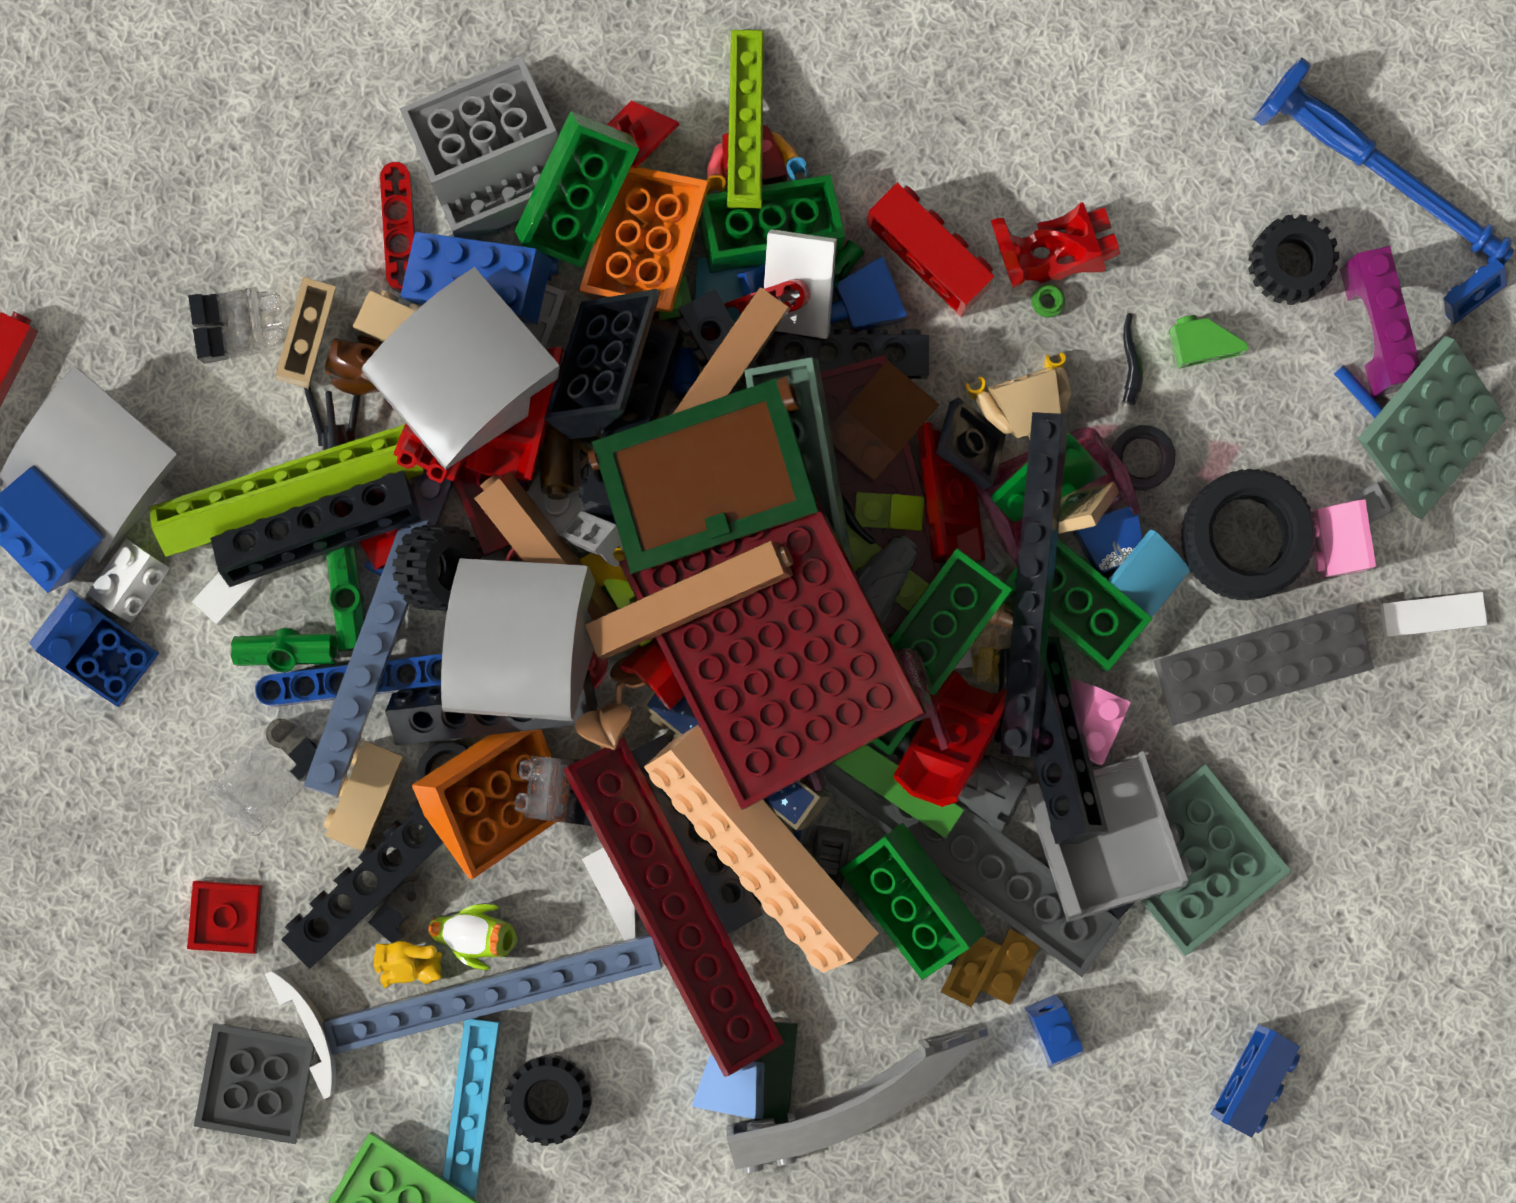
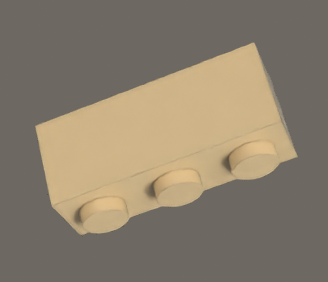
[276,277,336,389]
[323,741,406,852]

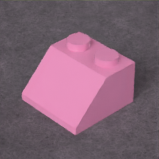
[1313,499,1376,579]
[1069,677,1131,765]

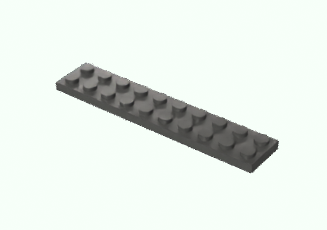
[808,742,1122,977]

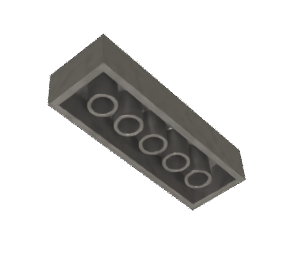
[1154,603,1374,726]

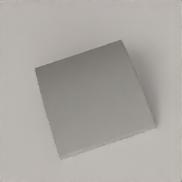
[399,57,558,240]
[362,267,560,470]
[0,366,182,564]
[441,558,596,721]

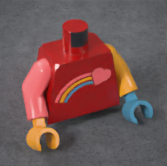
[706,125,809,194]

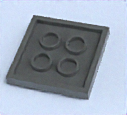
[194,1023,315,1144]

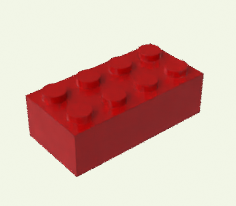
[866,182,995,317]

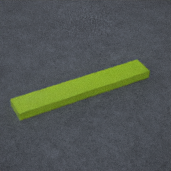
[727,30,764,208]

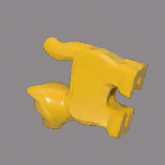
[373,941,443,988]

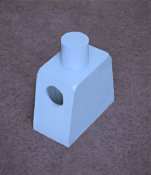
[692,1053,764,1119]

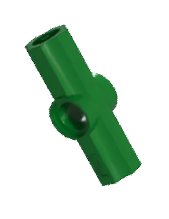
[326,547,365,652]
[231,627,338,673]

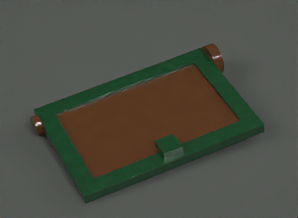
[588,376,820,574]

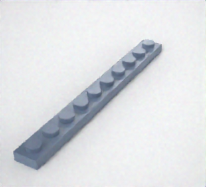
[304,472,453,798]
[323,935,662,1055]

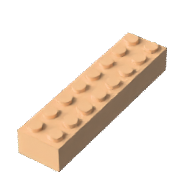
[644,725,879,973]

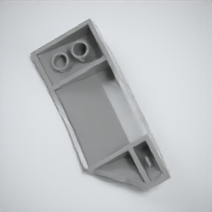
[726,1026,988,1173]

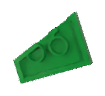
[990,432,1107,523]

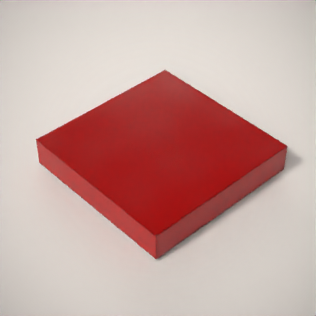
[187,881,263,954]

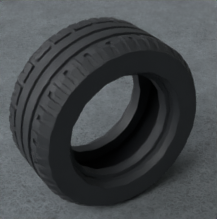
[1181,469,1316,601]

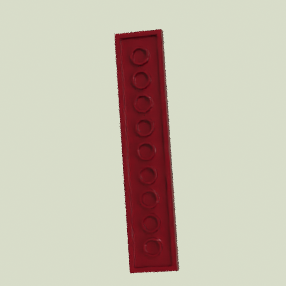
[563,738,784,1077]

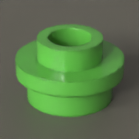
[1031,284,1065,318]

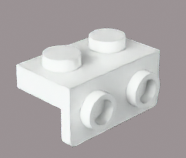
[87,538,169,623]

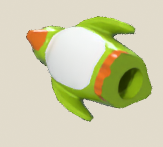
[428,903,518,970]

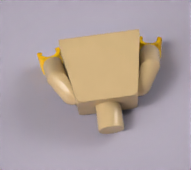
[966,352,1072,440]

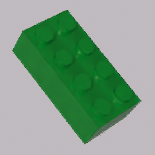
[515,111,639,268]
[698,174,845,273]
[1004,538,1153,672]
[839,822,986,980]

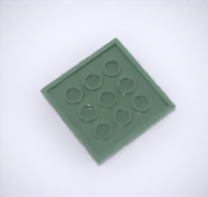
[1358,336,1506,520]
[1140,764,1291,956]

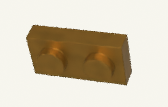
[981,928,1039,1005]
[940,936,1002,1008]

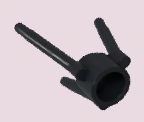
[304,386,361,450]

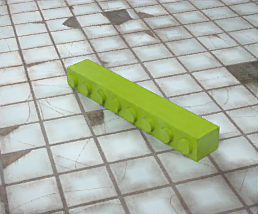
[149,424,425,557]

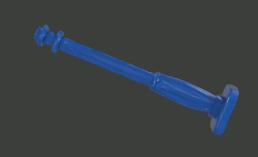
[1253,57,1515,265]

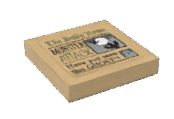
[1058,482,1119,534]

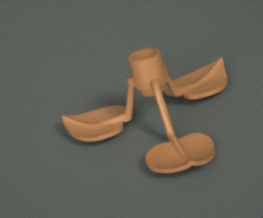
[575,655,645,750]

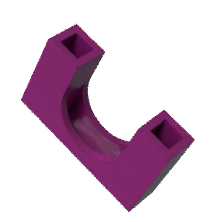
[1340,246,1420,397]

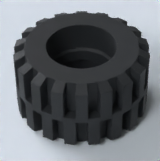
[1248,214,1340,305]
[392,525,483,611]
[504,1055,592,1146]

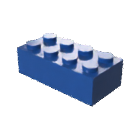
[400,232,552,325]

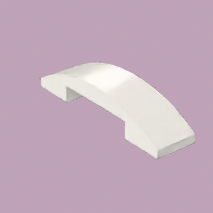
[265,970,336,1099]

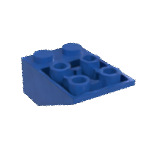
[29,588,159,707]

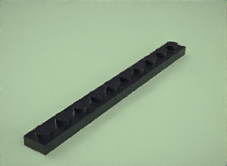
[1000,412,1069,758]

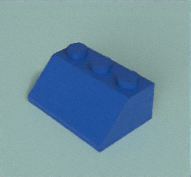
[0,466,105,593]
[1210,1024,1300,1138]

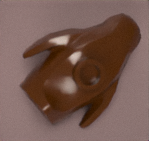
[325,335,380,395]

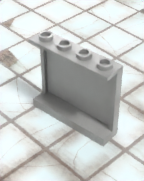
[1025,751,1191,922]

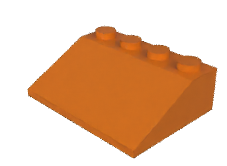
[579,167,710,312]
[412,729,566,879]

